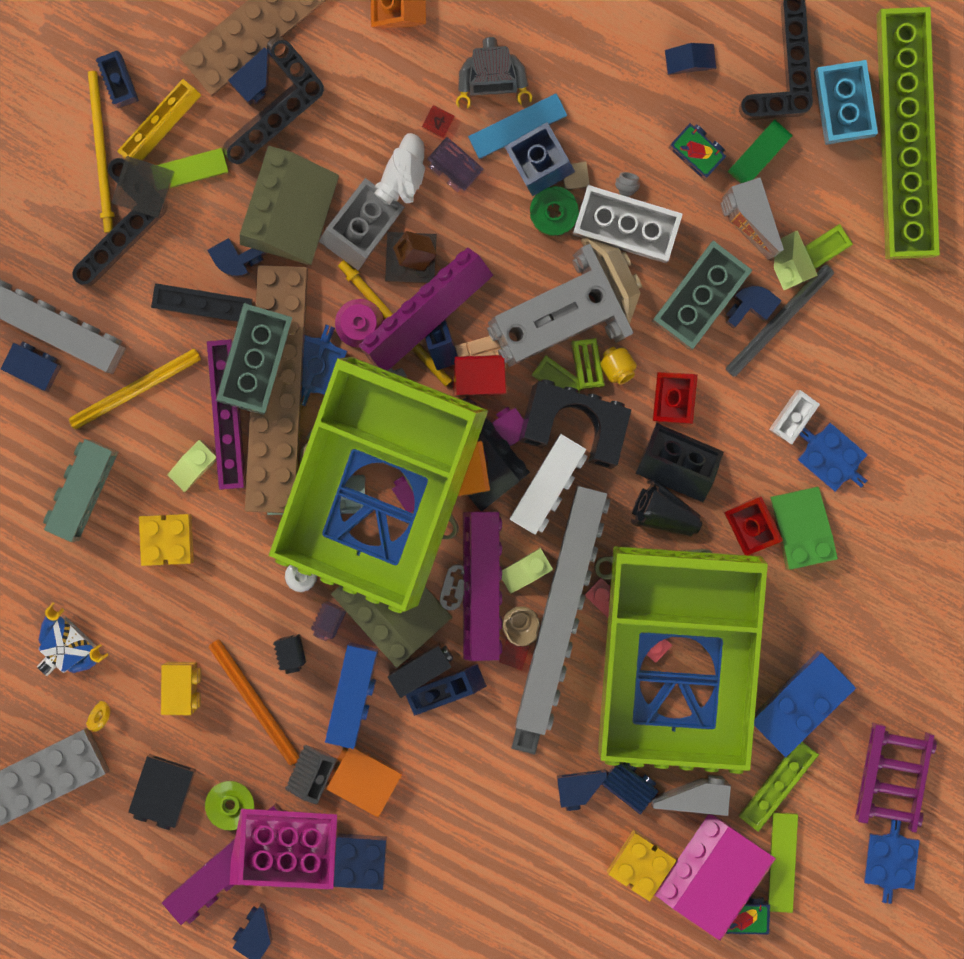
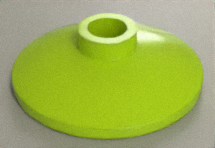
[205,781,254,830]

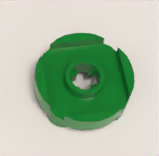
[530,186,579,236]

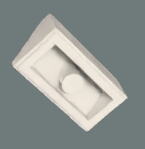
[769,390,820,445]

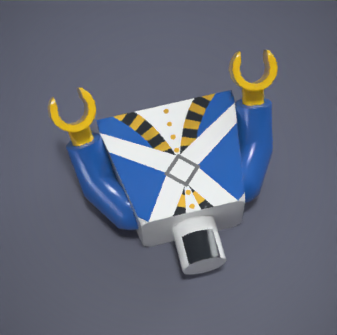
[37,602,108,676]

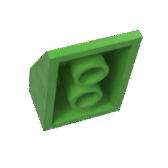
[770,487,838,570]

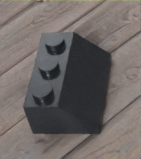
[635,423,724,502]

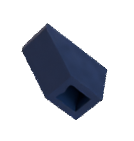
[232,903,273,959]

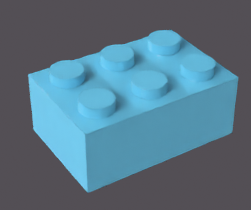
[814,60,878,145]

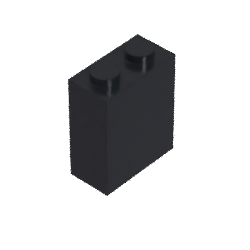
[388,643,454,698]
[128,754,196,830]

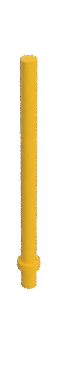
[88,71,115,233]
[338,260,453,387]

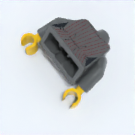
[456,37,532,108]

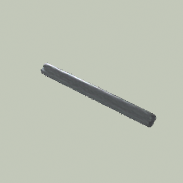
[726,265,834,377]

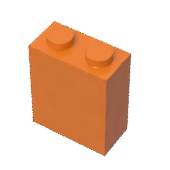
[326,746,403,818]

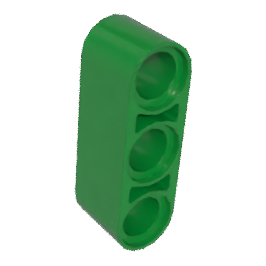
[727,119,793,184]

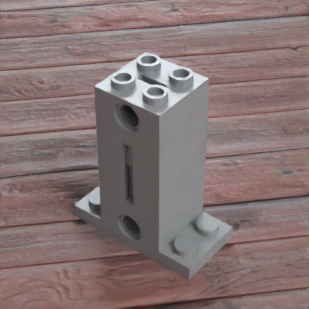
[487,244,633,367]

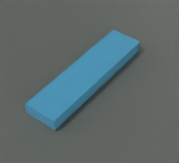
[468,93,567,159]

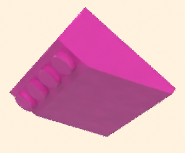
[229,809,337,889]
[654,814,776,941]

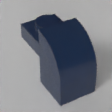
[207,238,267,278]
[726,286,782,329]

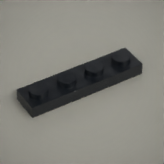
[151,283,253,322]

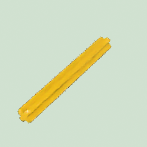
[68,349,201,429]

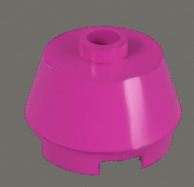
[335,299,384,348]

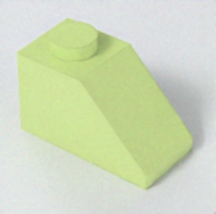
[774,230,818,290]
[167,440,217,492]
[502,548,553,594]

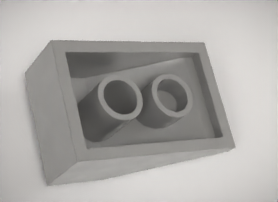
[319,178,405,270]
[650,775,731,816]

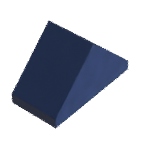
[665,43,717,75]

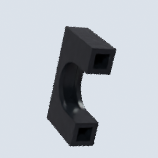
[519,379,632,469]
[462,396,530,512]

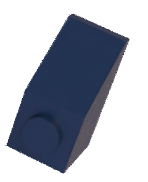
[228,47,270,105]
[425,319,458,370]
[557,769,607,811]

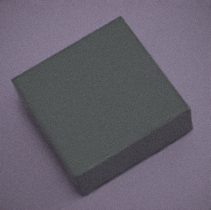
[511,728,540,755]

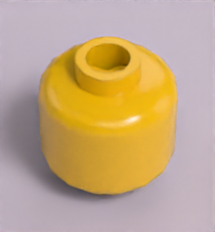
[600,347,637,384]

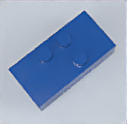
[325,642,378,749]
[754,651,856,757]

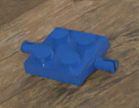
[301,324,348,406]
[797,422,868,492]
[864,819,920,904]

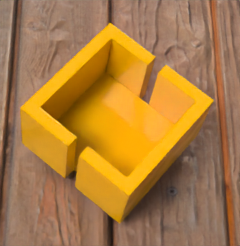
[139,514,194,566]
[161,662,201,715]
[607,829,677,902]

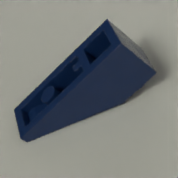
[406,664,487,716]

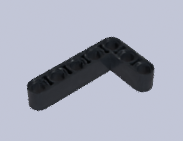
[739,0,813,120]
[223,37,324,164]
[72,158,168,287]

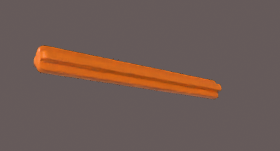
[209,639,299,766]

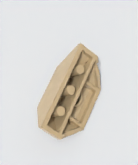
[581,237,642,325]

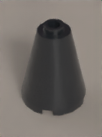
[631,479,702,537]

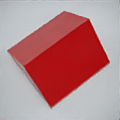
[453,355,506,397]
[653,372,698,425]
[724,496,783,555]

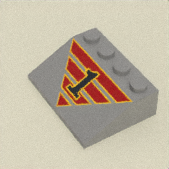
[720,177,784,260]

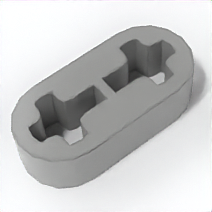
[440,564,464,610]

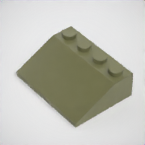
[240,146,339,265]
[331,585,452,668]

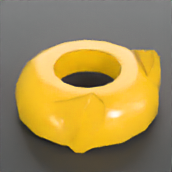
[86,701,111,732]

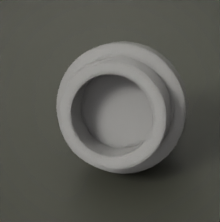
[615,172,640,197]

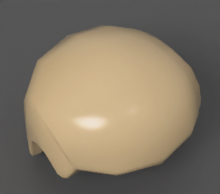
[502,606,540,646]

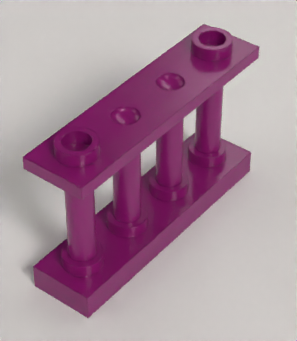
[855,722,937,833]

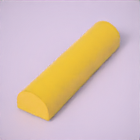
[117,79,201,168]

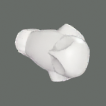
[374,133,425,205]

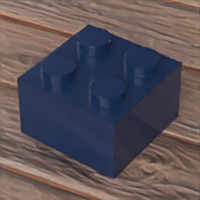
[504,122,575,196]
[333,833,387,890]

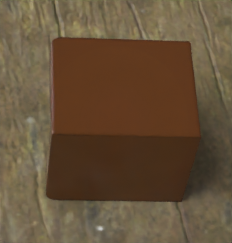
[393,231,437,271]

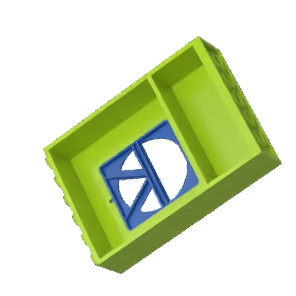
[269,357,488,613]
[598,546,768,774]

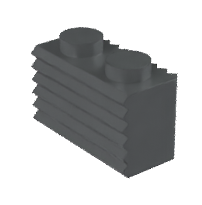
[285,745,337,804]

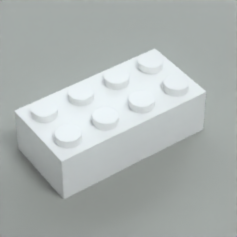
[573,185,683,264]
[509,434,588,535]

